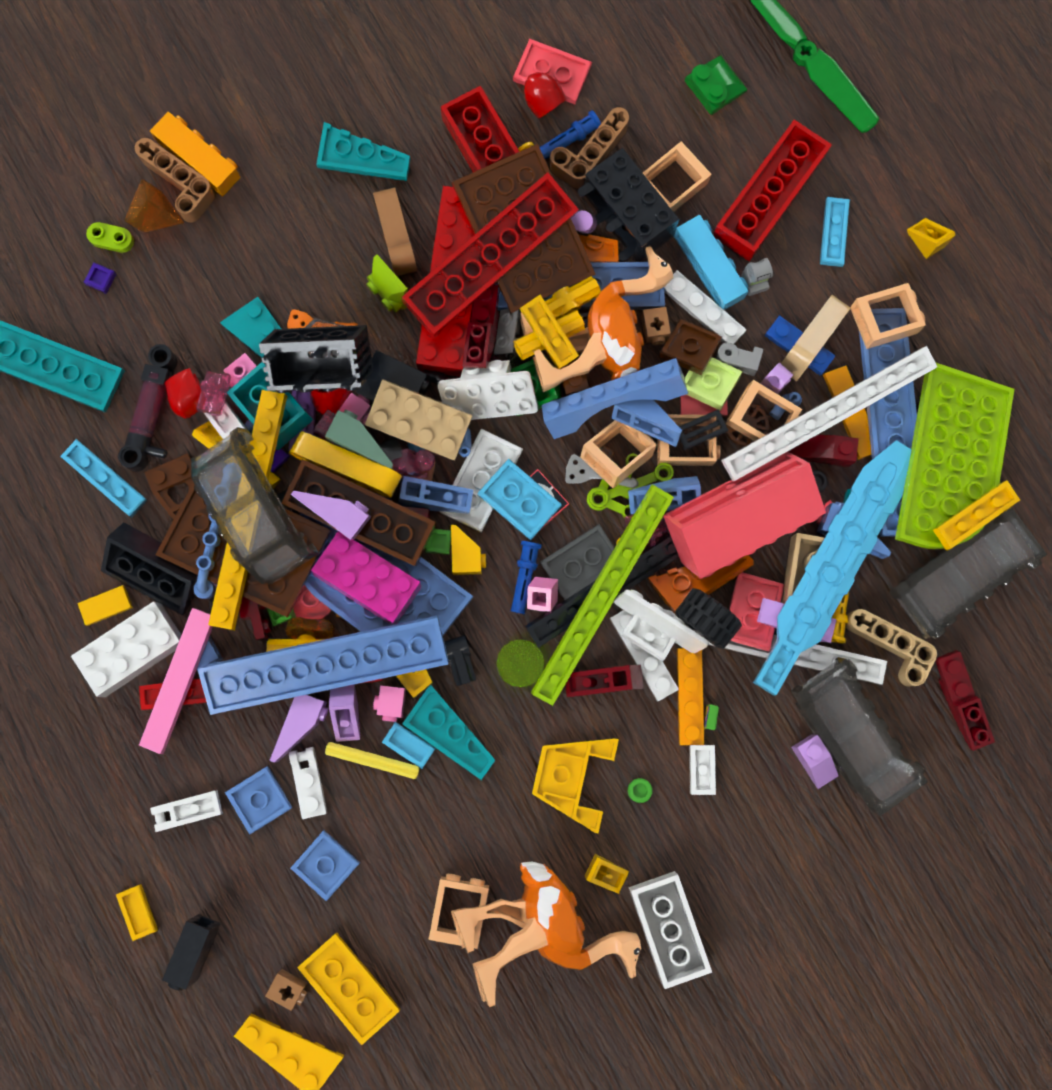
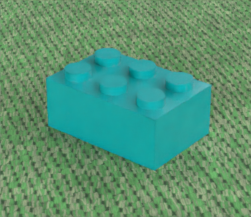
[226,362,314,450]

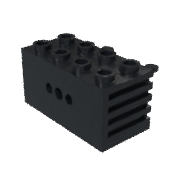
[578,148,679,262]
[259,325,374,393]

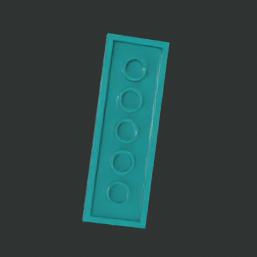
[0,320,125,413]

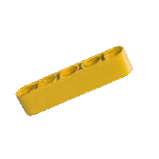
[289,431,402,498]

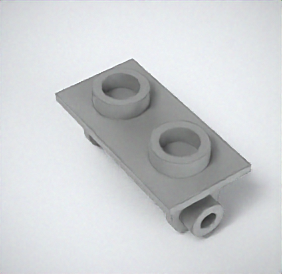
[494,309,521,358]

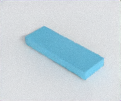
[820,197,850,267]

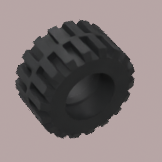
[675,588,742,649]

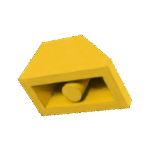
[451,525,486,575]

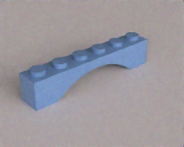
[542,358,688,439]

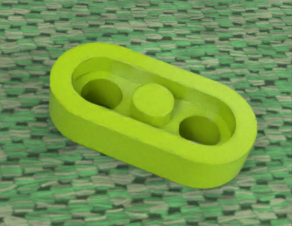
[86,222,134,253]

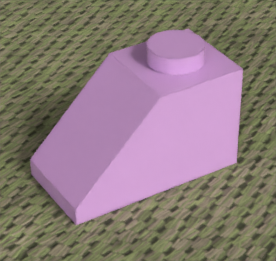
[329,685,360,742]
[791,735,838,789]

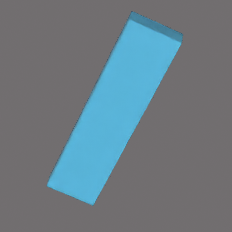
[60,439,148,518]

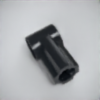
[444,635,476,686]

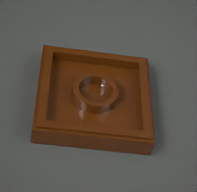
[660,319,722,376]

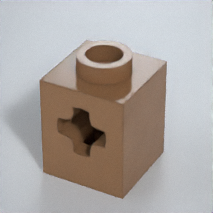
[641,307,671,345]
[265,969,308,1011]

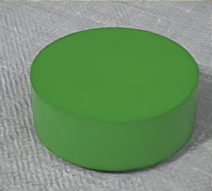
[627,778,652,803]

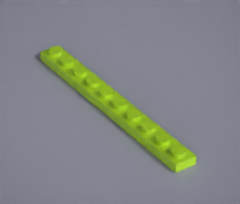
[531,484,674,706]

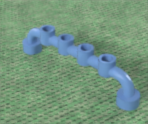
[194,463,244,599]

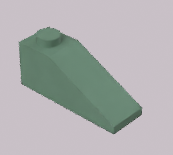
[325,410,393,469]

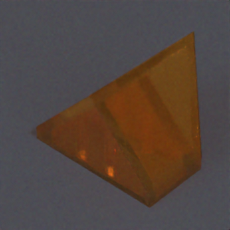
[124,179,184,232]

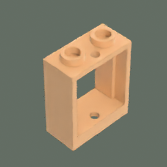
[643,141,712,212]
[850,283,926,349]
[725,380,802,441]
[657,414,720,466]
[580,420,657,488]
[429,873,489,949]

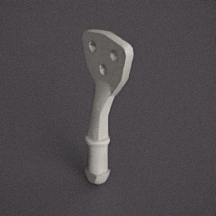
[565,454,638,489]

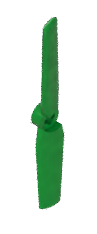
[750,0,879,133]

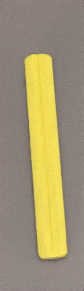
[325,742,419,779]

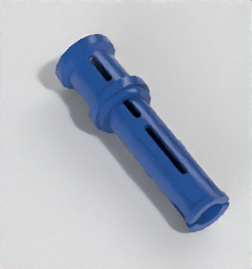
[539,110,601,161]
[510,541,542,614]

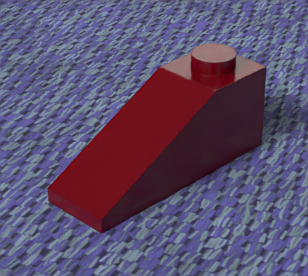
[788,435,859,467]
[565,665,644,697]

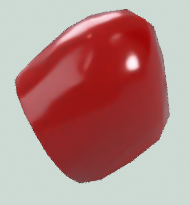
[524,72,567,119]
[165,368,212,419]
[310,388,353,417]

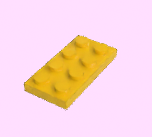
[297,932,400,1045]

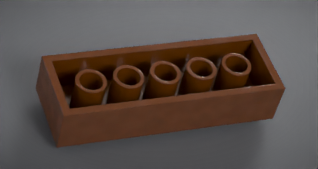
[282,459,437,566]

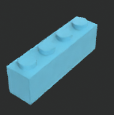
[674,215,748,310]

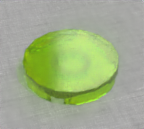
[496,639,544,688]

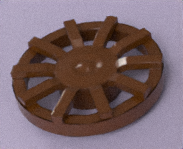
[725,403,769,447]

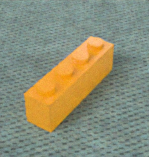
[150,111,241,197]

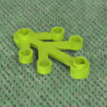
[587,453,674,520]

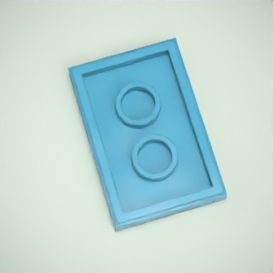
[477,459,562,541]

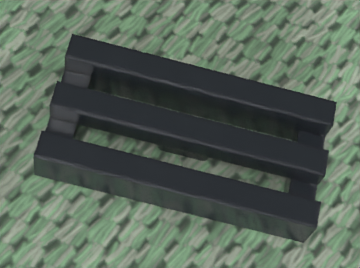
[679,409,729,451]

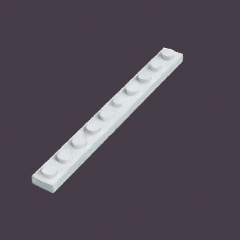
[721,346,937,481]
[664,609,887,685]

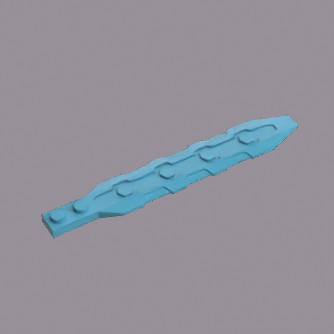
[753,440,912,696]

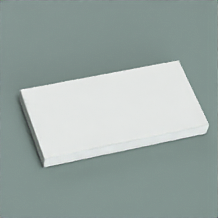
[439,429,523,533]

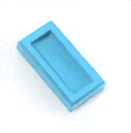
[382,722,436,769]

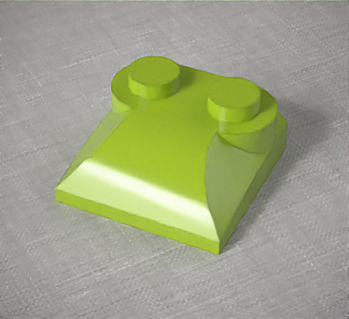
[366,254,408,312]

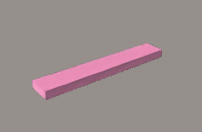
[139,608,213,754]

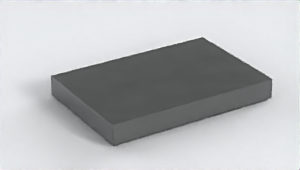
[540,524,615,600]

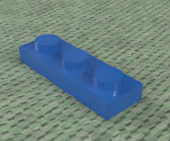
[764,315,835,376]

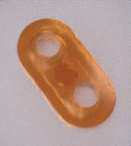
[286,617,335,639]

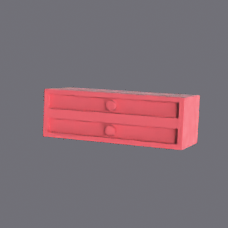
[663,451,826,579]

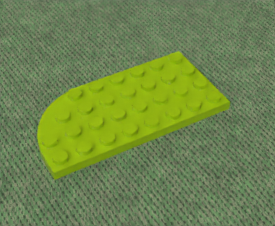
[895,362,1015,549]

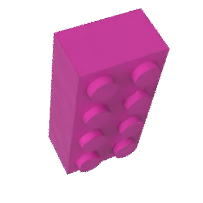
[311,531,421,625]

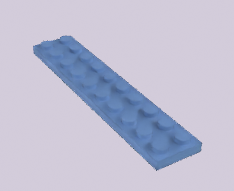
[859,308,917,537]
[197,615,449,715]

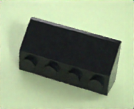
[101,522,198,615]

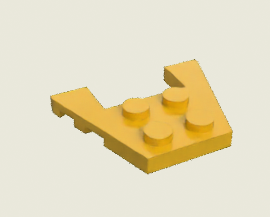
[532,739,619,833]

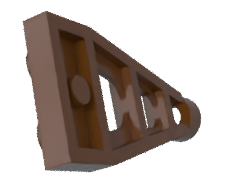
[144,453,198,520]

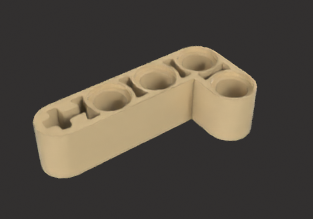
[781,295,850,382]
[846,609,937,687]

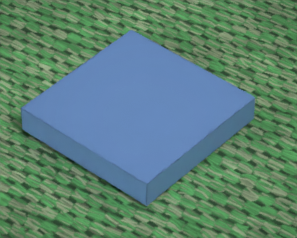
[225,766,293,835]
[290,830,360,901]

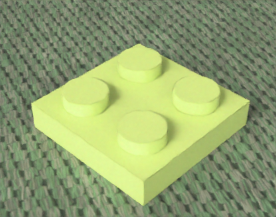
[685,357,742,411]

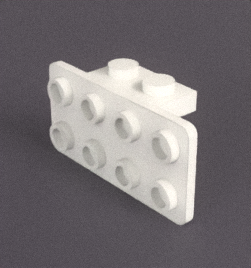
[438,360,538,420]
[614,590,710,661]

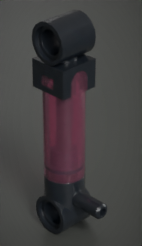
[118,344,178,472]

